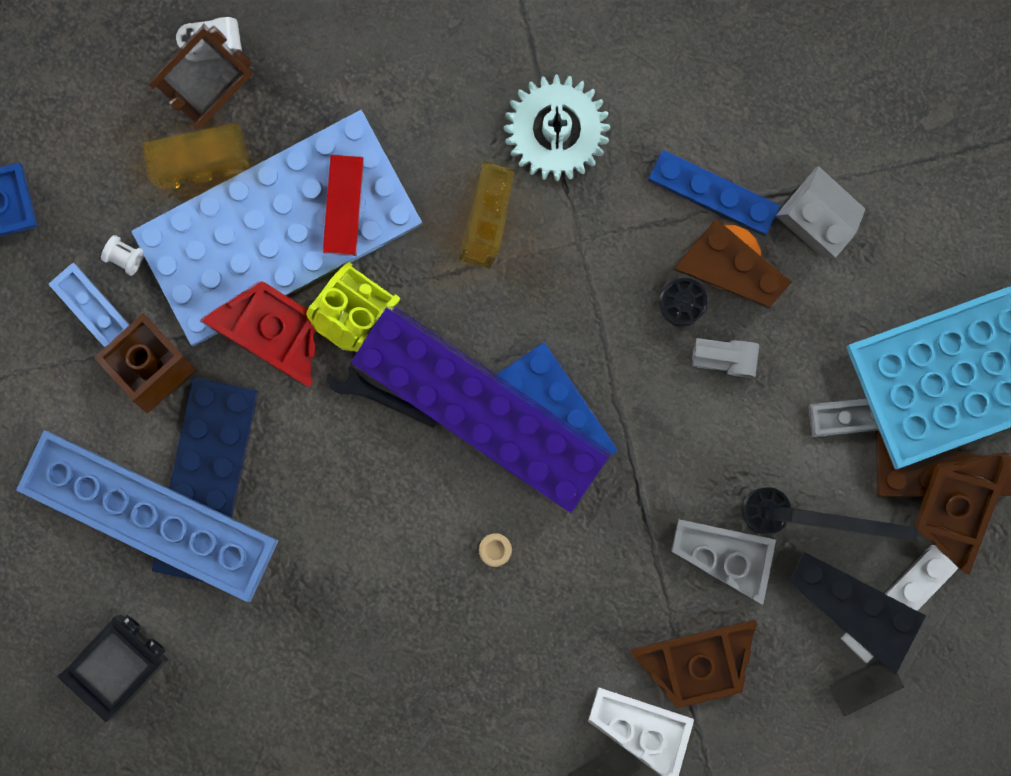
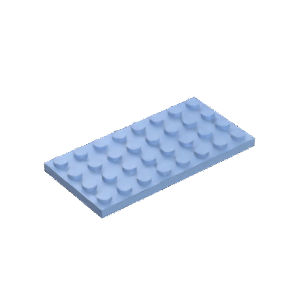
[131,110,423,346]

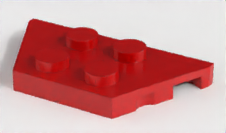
[200,281,316,387]

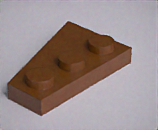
[673,219,791,308]

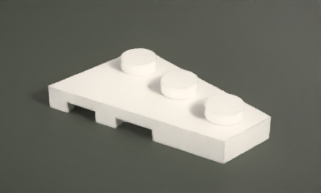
[588,688,694,776]

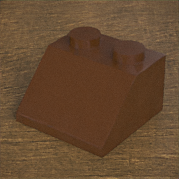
[94,313,196,414]

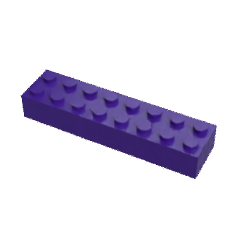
[351,306,612,513]

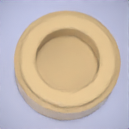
[479,533,512,567]

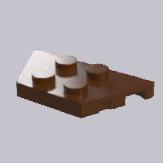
[914,452,1011,575]
[631,619,757,708]

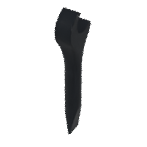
[327,367,437,428]

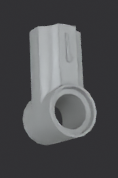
[692,338,760,378]

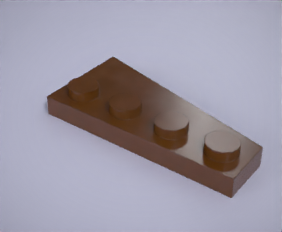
[875,431,1011,497]

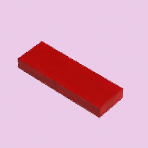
[323,155,364,256]

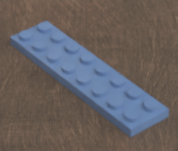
[16,430,279,602]

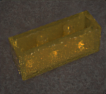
[142,122,251,190]

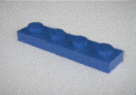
[648,150,780,236]

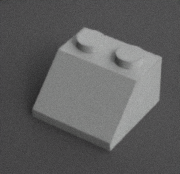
[776,166,865,258]

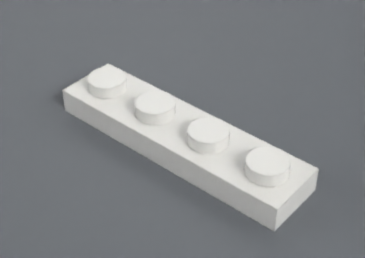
[841,545,958,663]

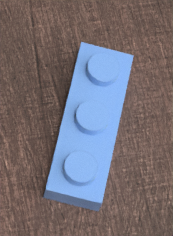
[49,263,130,347]

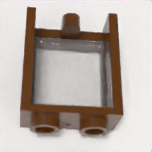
[148,23,252,131]

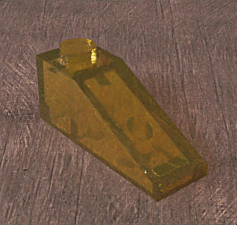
[459,161,515,269]

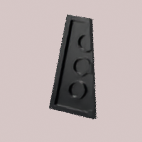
[789,552,926,676]

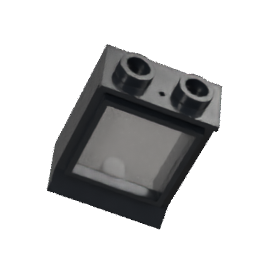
[57,615,169,723]

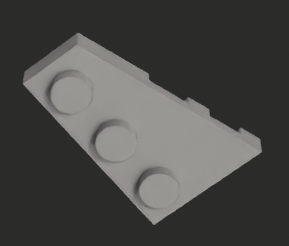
[671,519,776,605]

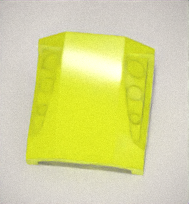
[306,262,400,352]

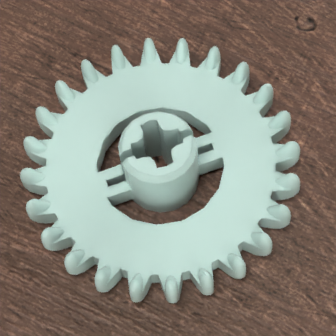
[504,74,610,181]

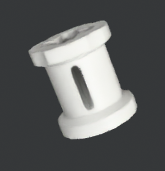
[101,235,144,276]

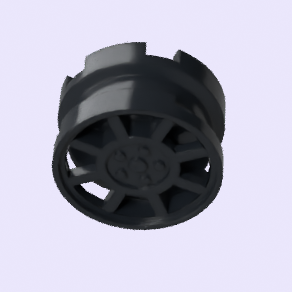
[659,278,708,327]
[741,487,791,534]

